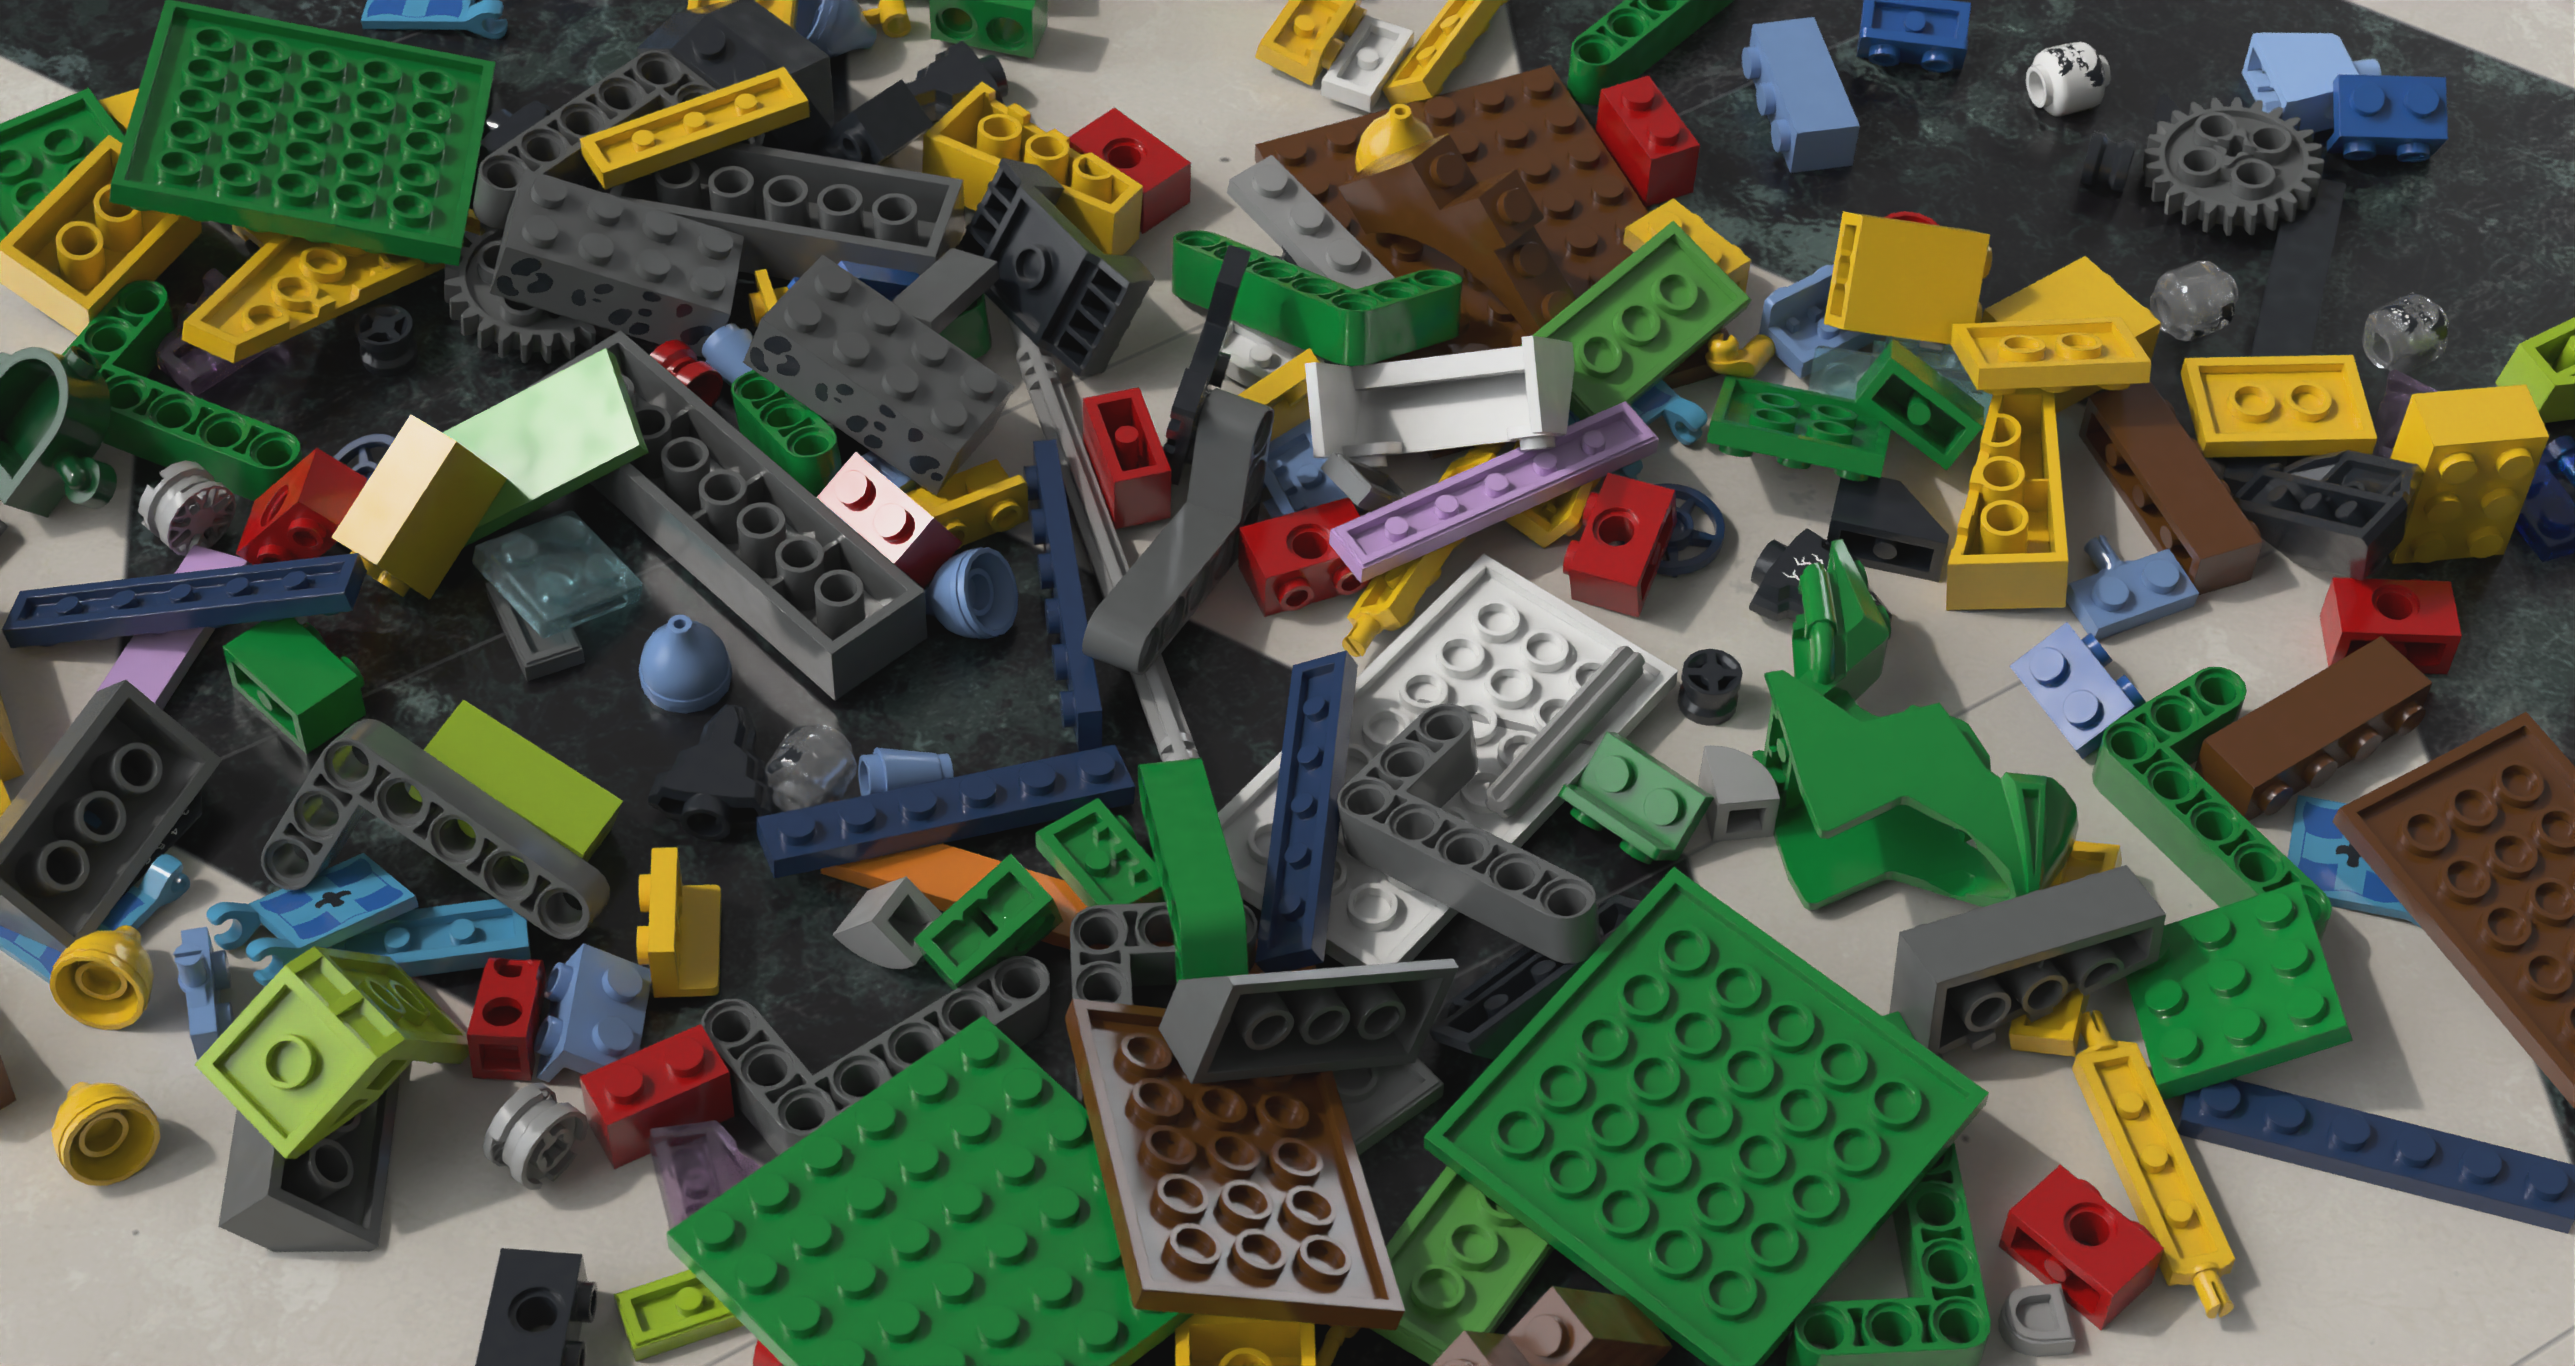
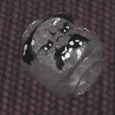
[2150,260,2238,341]
[2362,293,2449,375]
[764,724,857,812]

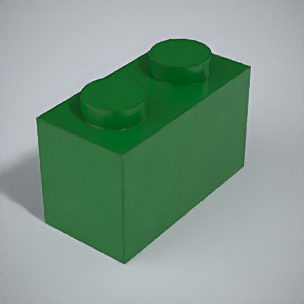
[1855,339,1984,471]
[223,617,366,754]

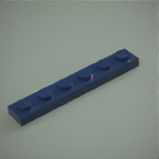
[1023,439,1102,751]
[2,553,367,648]
[1255,650,1358,973]
[757,745,1135,878]
[2177,1079,2575,1234]

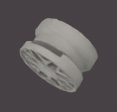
[138,460,236,556]
[483,1083,588,1190]

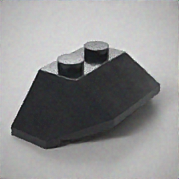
[637,0,835,156]
[2233,450,2424,581]
[1429,894,1641,1060]

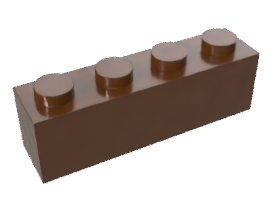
[2079,381,2263,595]
[2194,636,2433,821]

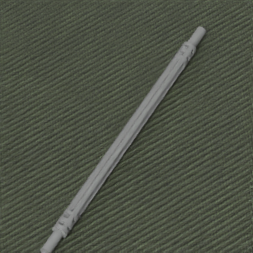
[1007,317,1200,762]

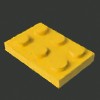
[1951,317,2151,395]
[2181,355,2377,458]

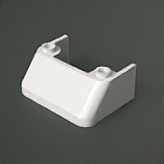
[1305,336,1575,468]

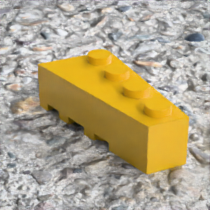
[922,82,1143,255]
[1946,388,2069,610]

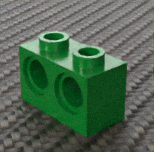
[929,0,1048,58]
[914,854,1063,990]

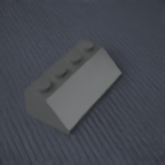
[0,680,222,952]
[1159,958,1459,1084]
[218,1074,401,1252]

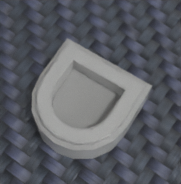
[1998,1283,2076,1356]

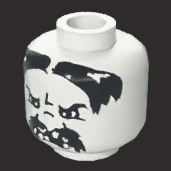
[2026,41,2111,117]

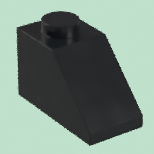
[1827,476,1949,582]

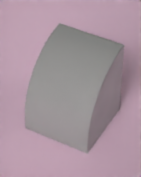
[1698,745,1780,842]
[833,876,942,969]

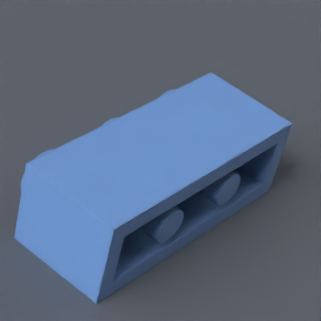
[1742,17,1860,173]

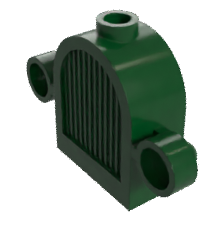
[0,346,117,518]

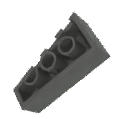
[1889,865,2166,1060]

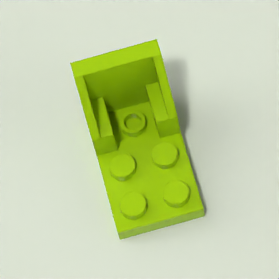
[194,946,469,1159]

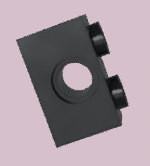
[813,79,933,166]
[475,1248,598,1366]

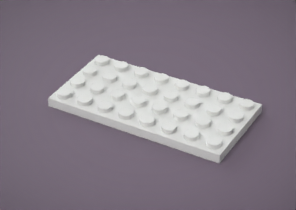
[1218,554,1678,967]

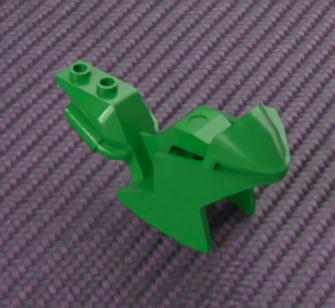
[1752,539,2079,910]

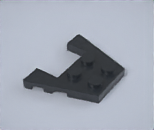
[1163,245,1251,485]

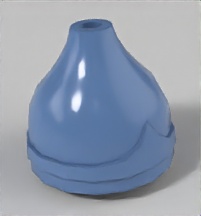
[796,0,877,58]
[924,547,1018,639]
[639,615,732,713]

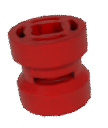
[650,339,723,407]

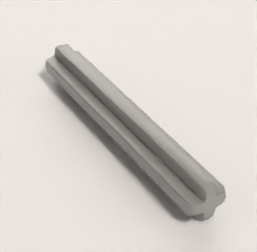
[1485,646,1645,818]

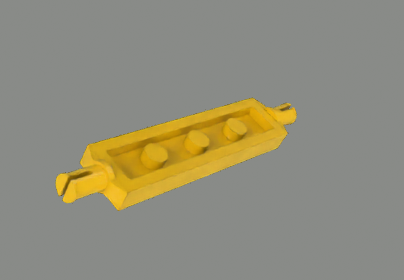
[1342,442,1506,657]
[2072,1010,2235,1319]

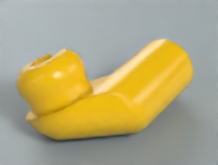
[1705,333,1775,379]

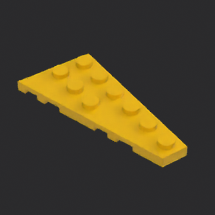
[181,208,480,363]

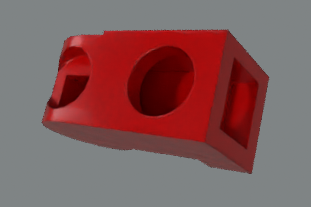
[466,958,545,1081]

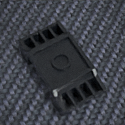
[955,158,1155,377]

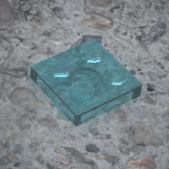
[472,510,644,639]

